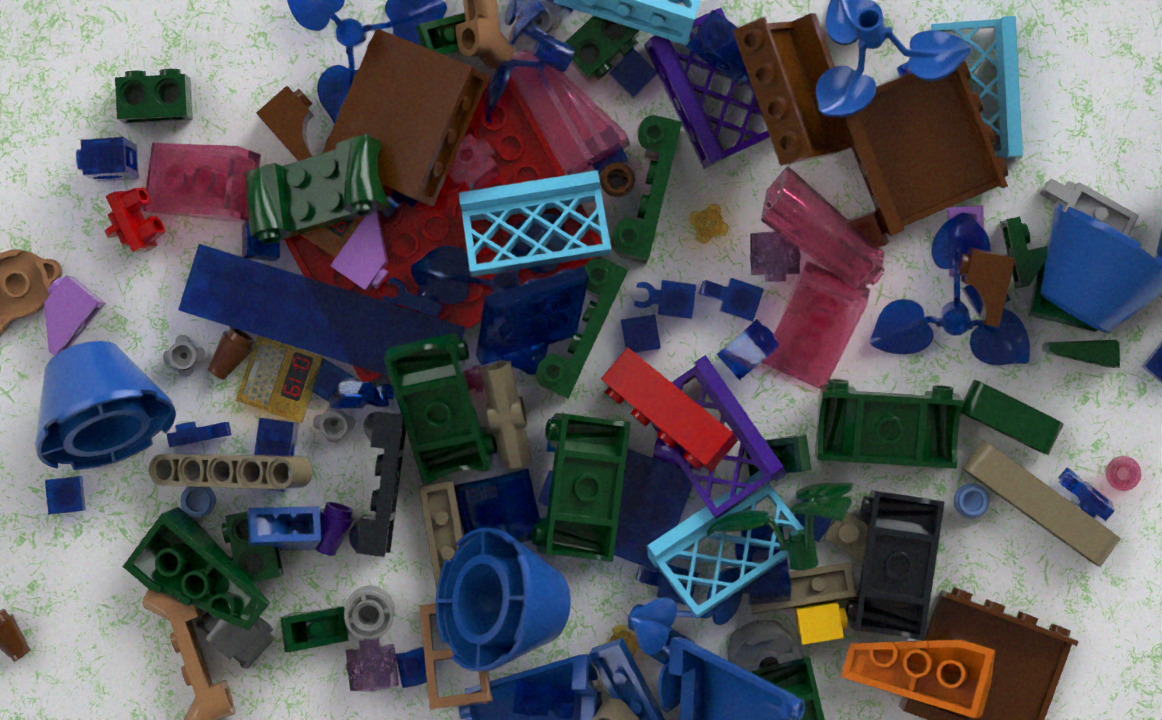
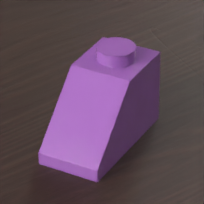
[331,212,389,291]
[44,275,106,356]

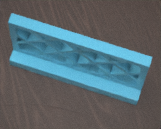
[553,0,701,45]
[931,16,1023,159]
[459,170,612,277]
[647,471,804,619]

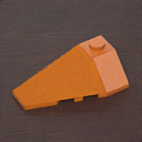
[841,640,995,719]

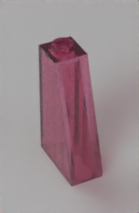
[506,48,630,175]
[761,166,885,292]

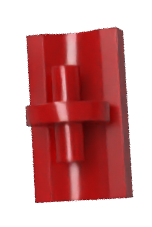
[104,187,166,252]

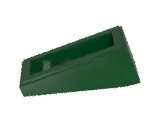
[1042,340,1120,368]

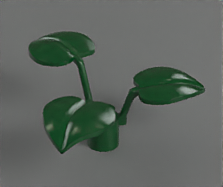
[707,482,853,571]

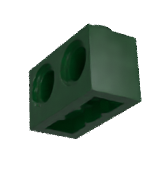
[560,16,640,82]
[115,69,193,123]
[222,506,284,582]

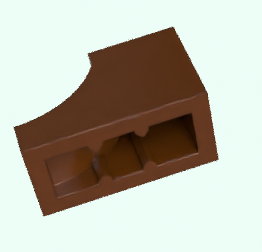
[256,86,314,161]
[958,247,1015,327]

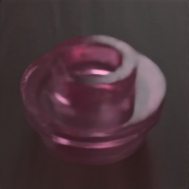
[1106,456,1141,491]

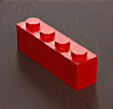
[601,347,738,472]

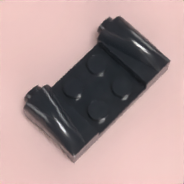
[349,411,406,557]
[846,490,945,641]

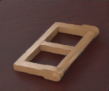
[420,603,493,710]

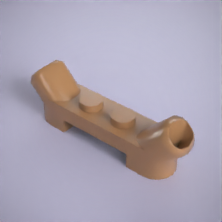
[455,0,515,69]
[142,589,235,720]

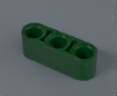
[961,380,1064,456]

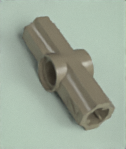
[481,360,532,469]

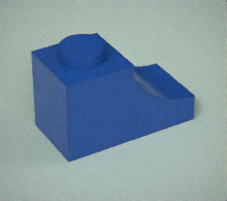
[247,506,321,551]

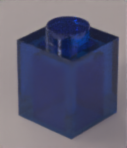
[717,319,780,380]

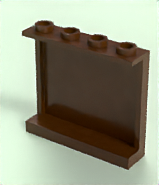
[733,13,851,166]
[323,28,490,207]
[839,60,1009,236]
[899,587,1079,720]

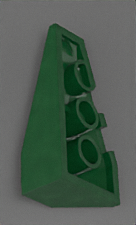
[122,507,270,631]

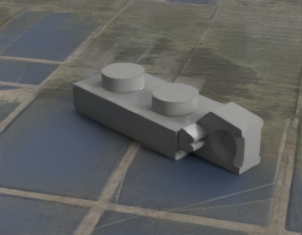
[1040,179,1139,236]

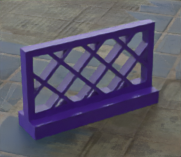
[644,7,770,169]
[652,355,787,519]

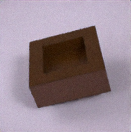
[842,210,889,256]

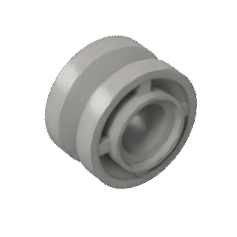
[344,586,394,640]

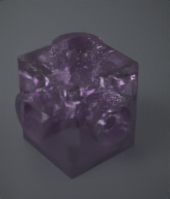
[750,231,801,282]
[345,638,399,692]

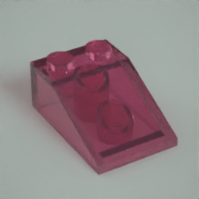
[143,143,261,222]
[761,261,870,389]

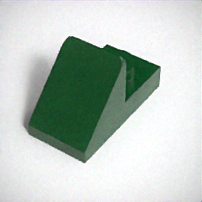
[415,13,465,55]
[1000,216,1048,289]
[746,435,811,477]
[280,606,349,653]

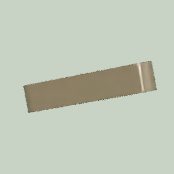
[962,440,1121,567]
[148,453,313,489]

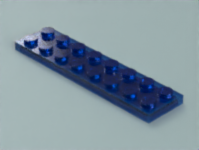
[178,244,467,376]

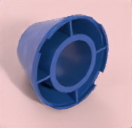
[1040,204,1162,334]
[35,341,176,470]
[436,528,571,672]

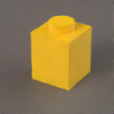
[794,602,848,645]

